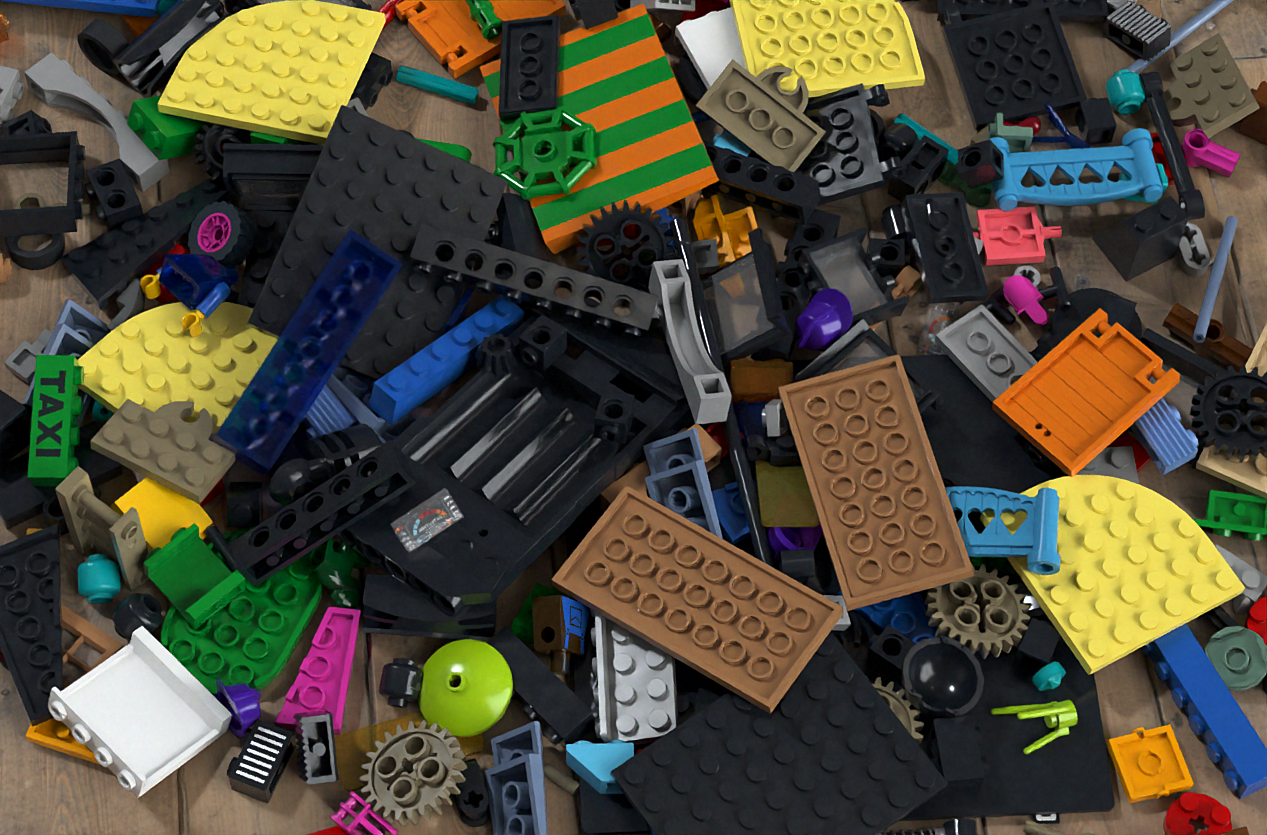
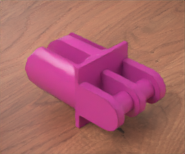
[1003,275,1049,326]
[329,791,399,835]

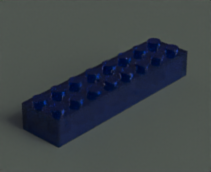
[210,229,403,476]

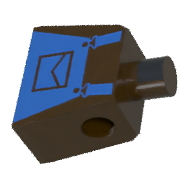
[532,595,591,675]

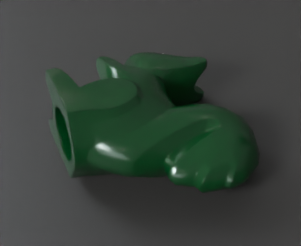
[307,538,372,609]

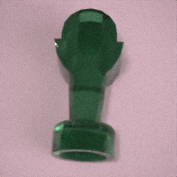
[938,161,993,208]

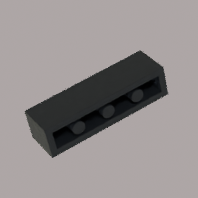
[487,626,595,748]

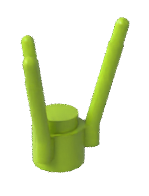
[991,700,1078,754]

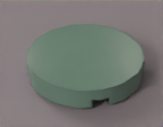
[1204,626,1267,691]

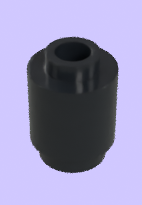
[881,204,910,250]

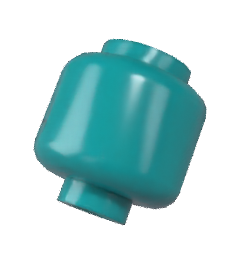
[1105,69,1146,115]
[77,554,121,604]

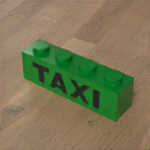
[28,355,84,486]

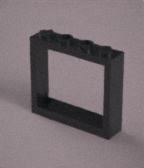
[0,131,86,237]

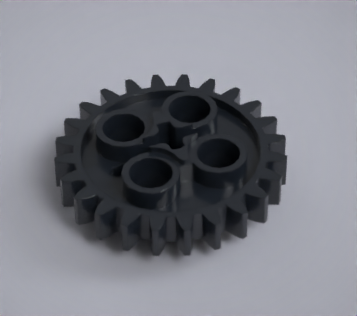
[576,200,675,293]
[1190,365,1267,463]

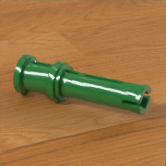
[465,0,503,40]

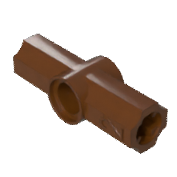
[1162,303,1253,372]

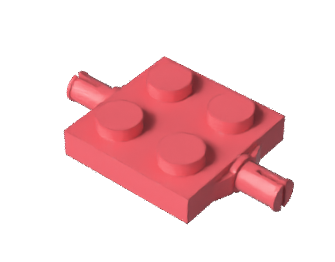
[973,206,1062,266]

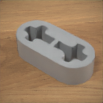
[1176,222,1210,277]

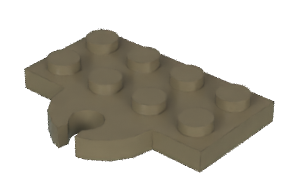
[1163,33,1260,139]
[696,59,826,172]
[91,399,235,504]

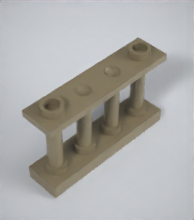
[55,466,149,592]

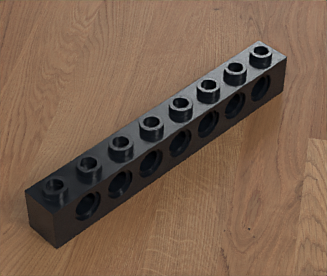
[410,223,659,339]

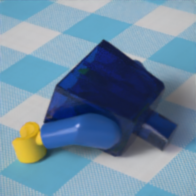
[140,254,238,337]

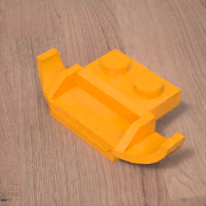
[692,195,759,300]

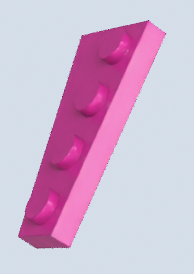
[274,606,362,735]

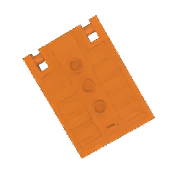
[395,0,566,79]
[992,308,1180,478]

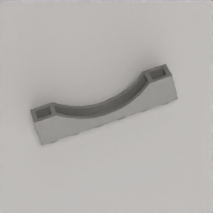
[24,52,170,192]
[648,259,732,425]

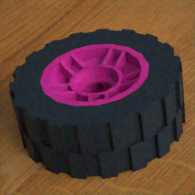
[188,201,256,272]

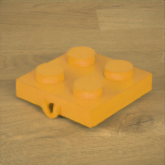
[1106,724,1194,804]

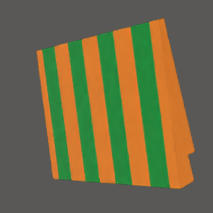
[479,4,719,254]

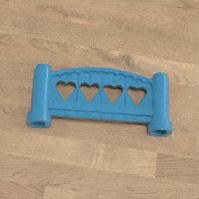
[985,128,1163,211]
[945,486,1061,575]

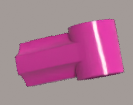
[1181,129,1241,177]

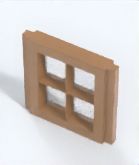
[61,604,124,689]

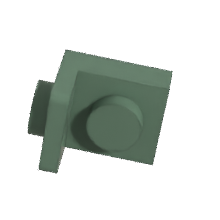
[988,113,1033,153]

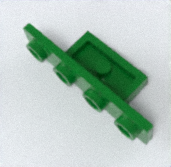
[1193,490,1267,541]

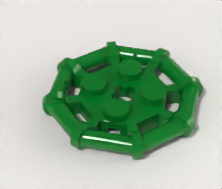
[492,106,597,201]

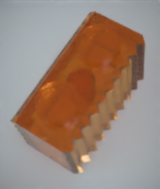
[729,358,793,407]

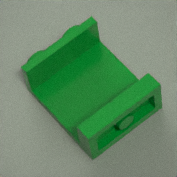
[143,523,245,630]

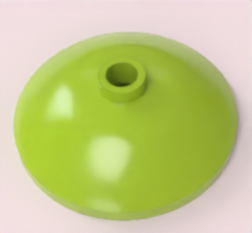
[418,639,513,737]

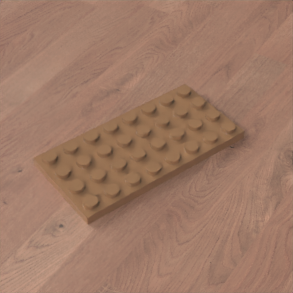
[778,354,974,611]
[551,485,844,714]

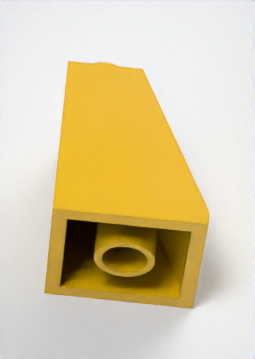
[110,477,214,553]

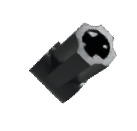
[779,549,815,586]

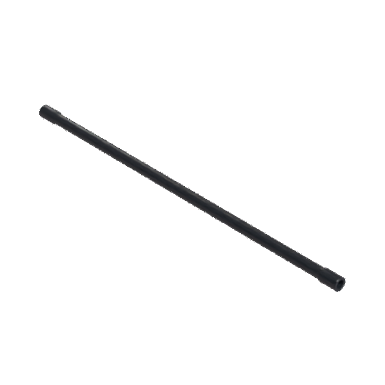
[669,218,776,569]

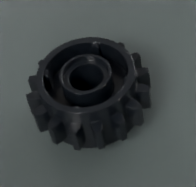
[191,123,252,184]

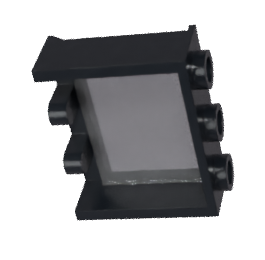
[796,228,909,332]

